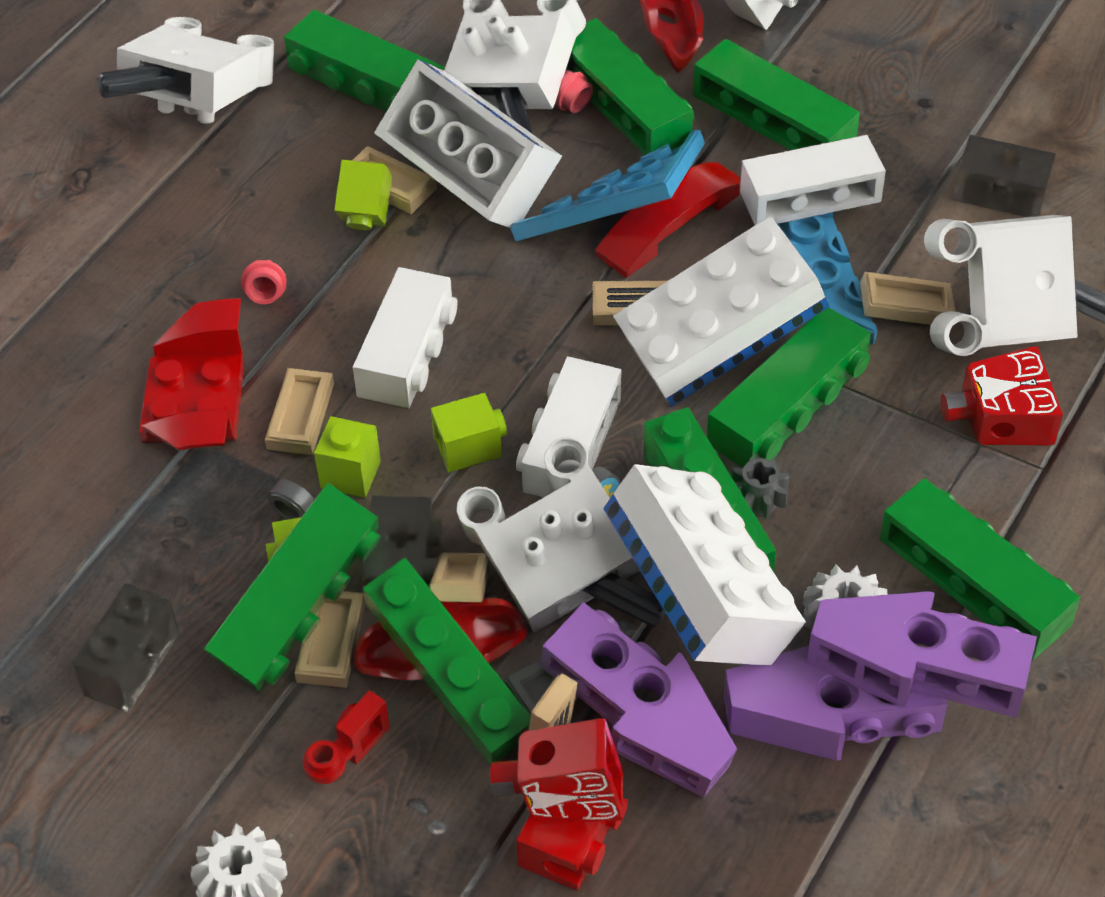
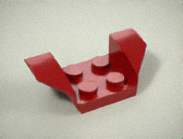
[139,298,244,450]

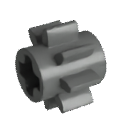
[732,457,790,519]

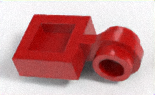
[303,690,390,784]

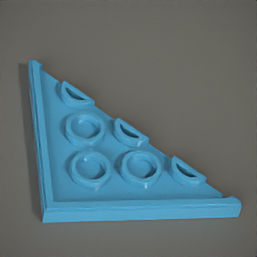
[510,129,705,241]
[777,212,878,345]

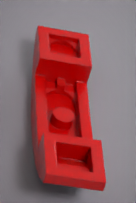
[596,162,741,278]

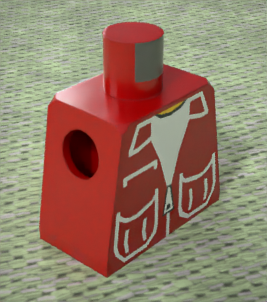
[941,346,1063,446]
[490,718,623,821]

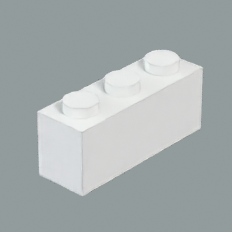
[740,135,886,225]
[353,267,457,408]
[516,356,621,497]

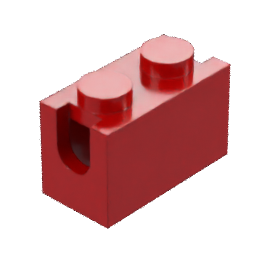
[516,798,628,891]

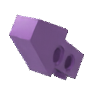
[807,591,1037,718]
[540,602,737,798]
[724,646,948,761]

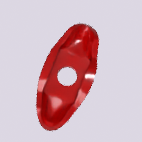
[639,0,704,74]
[354,598,527,680]

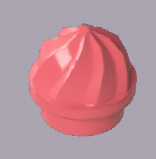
[555,70,593,113]
[241,260,287,304]

